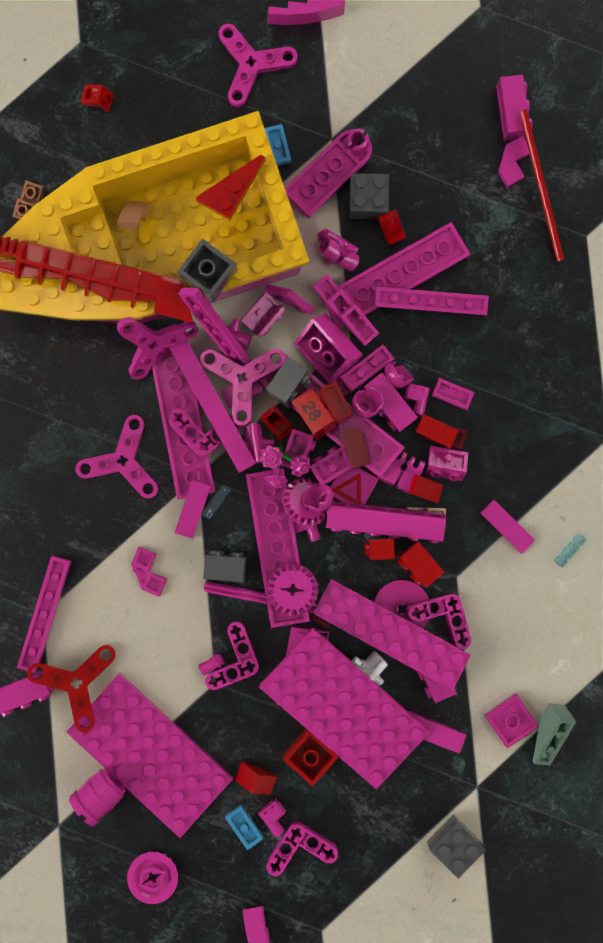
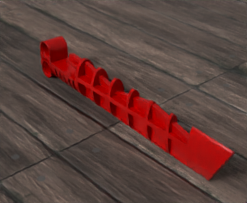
[0,235,193,322]

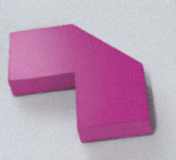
[498,136,530,188]
[131,546,167,597]

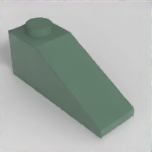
[533,703,576,766]

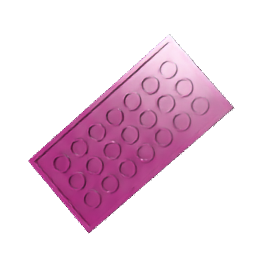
[259,628,430,789]
[66,673,233,838]

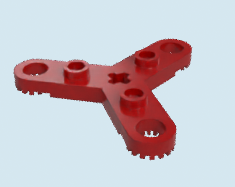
[27,645,116,733]

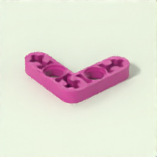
[168,409,240,457]
[406,594,471,649]
[205,621,259,690]
[267,821,338,876]

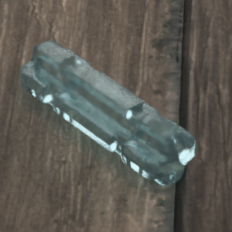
[202,485,230,519]
[554,534,586,567]

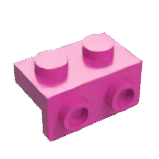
[240,292,285,337]
[281,429,316,469]

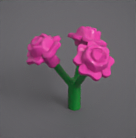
[260,443,310,488]

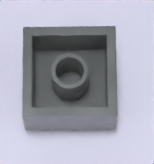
[349,174,389,219]
[177,238,238,302]
[266,357,312,409]
[203,550,247,582]
[427,814,486,879]

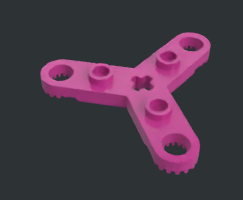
[219,24,297,108]
[116,317,199,380]
[200,349,286,427]
[75,415,159,498]

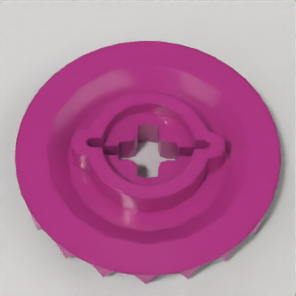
[282,477,328,526]
[267,564,318,616]
[127,851,178,904]

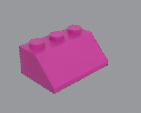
[294,313,363,384]

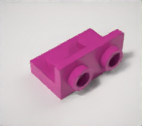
[310,446,351,484]
[425,446,468,481]

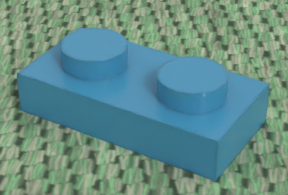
[264,124,291,166]
[225,804,264,850]

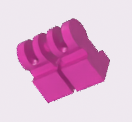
[377,452,426,495]

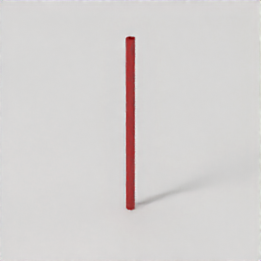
[519,109,564,262]

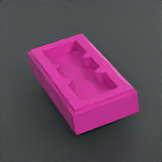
[432,378,475,411]

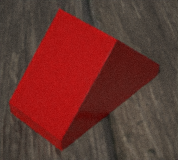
[260,405,294,441]
[234,761,278,795]

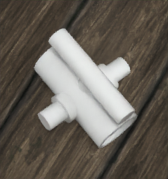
[352,651,388,686]

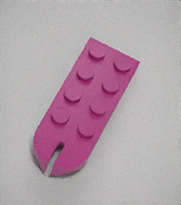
[285,129,372,219]

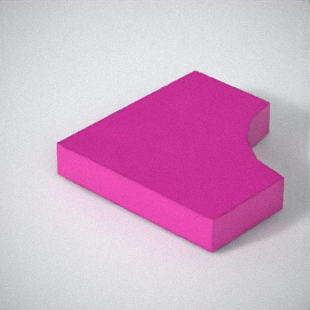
[264,284,315,314]

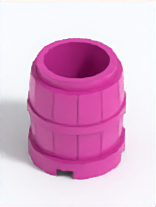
[69,768,126,827]

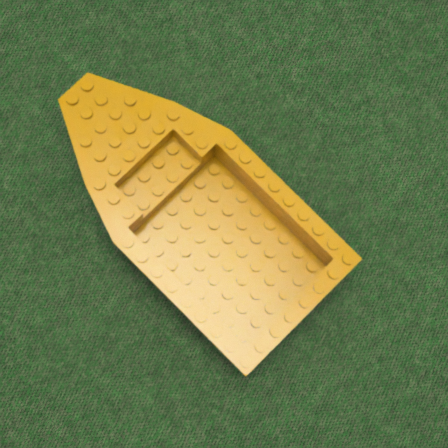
[0,111,309,323]

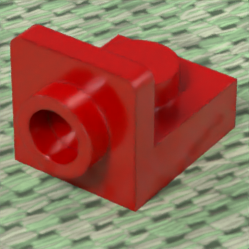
[80,85,114,112]
[378,210,406,245]

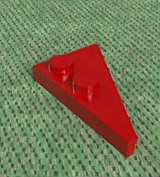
[196,155,266,221]

